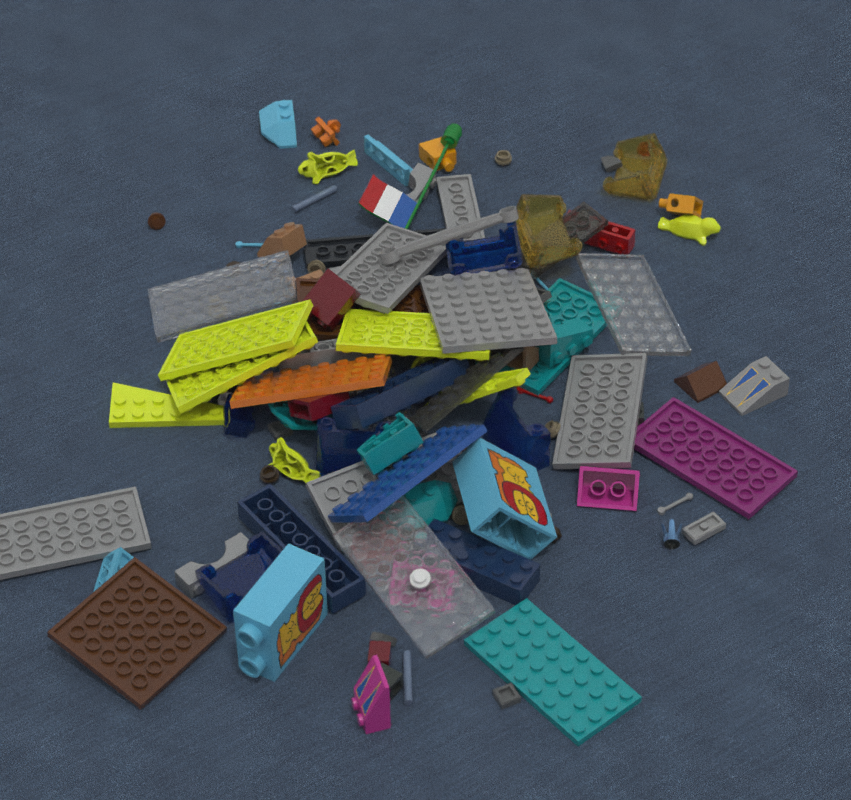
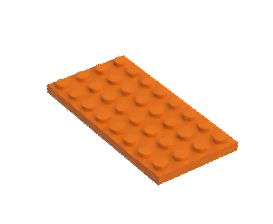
[229,354,392,409]

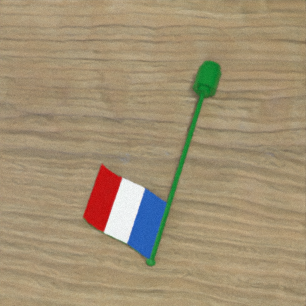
[359,123,462,230]

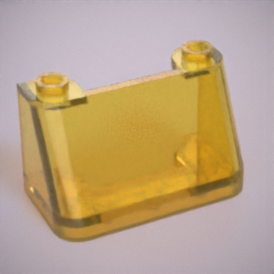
[603,133,667,200]
[512,194,582,268]

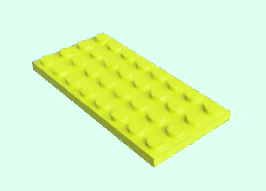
[158,299,313,381]
[336,309,491,361]
[166,321,318,414]

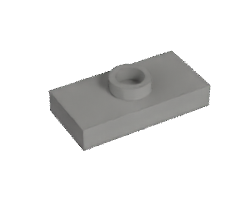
[682,511,726,545]

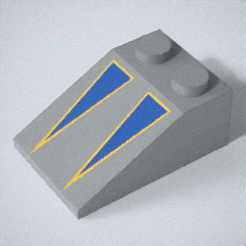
[719,356,790,416]

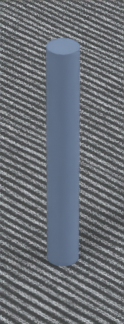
[291,185,338,213]
[403,650,413,705]

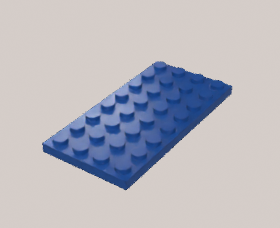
[328,424,487,523]

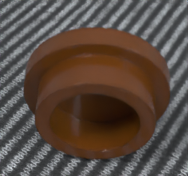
[148,212,166,230]

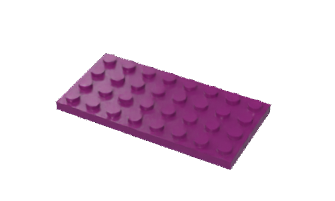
[634,397,798,519]

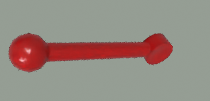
[517,387,553,403]

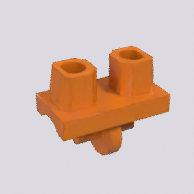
[310,117,341,147]

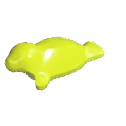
[298,150,358,185]
[658,215,721,246]
[268,437,320,483]

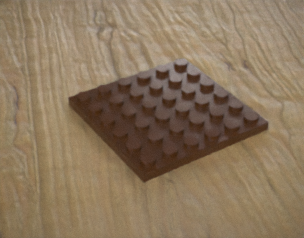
[47,557,227,709]

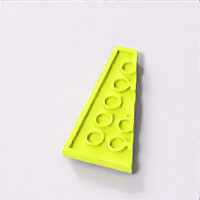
[417,368,531,417]
[109,382,226,428]

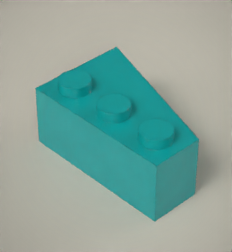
[537,318,593,368]
[357,412,424,475]

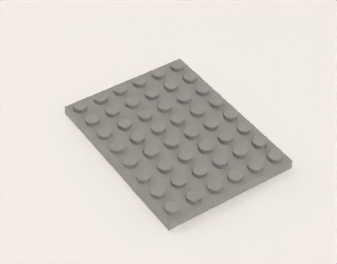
[419,268,557,354]

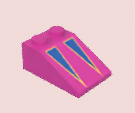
[351,655,391,734]

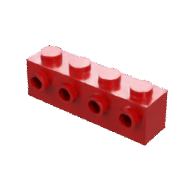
[561,210,636,256]

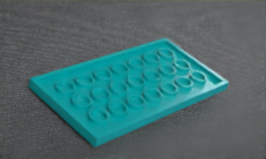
[476,278,621,396]
[464,598,642,747]

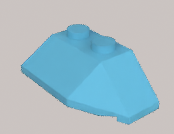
[259,100,297,149]

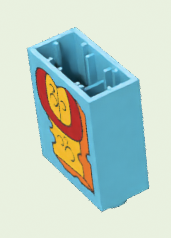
[452,438,557,560]
[233,543,328,682]

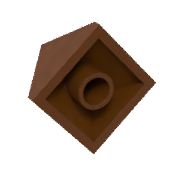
[674,361,727,403]

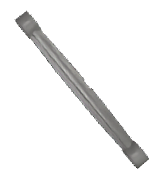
[379,206,519,264]

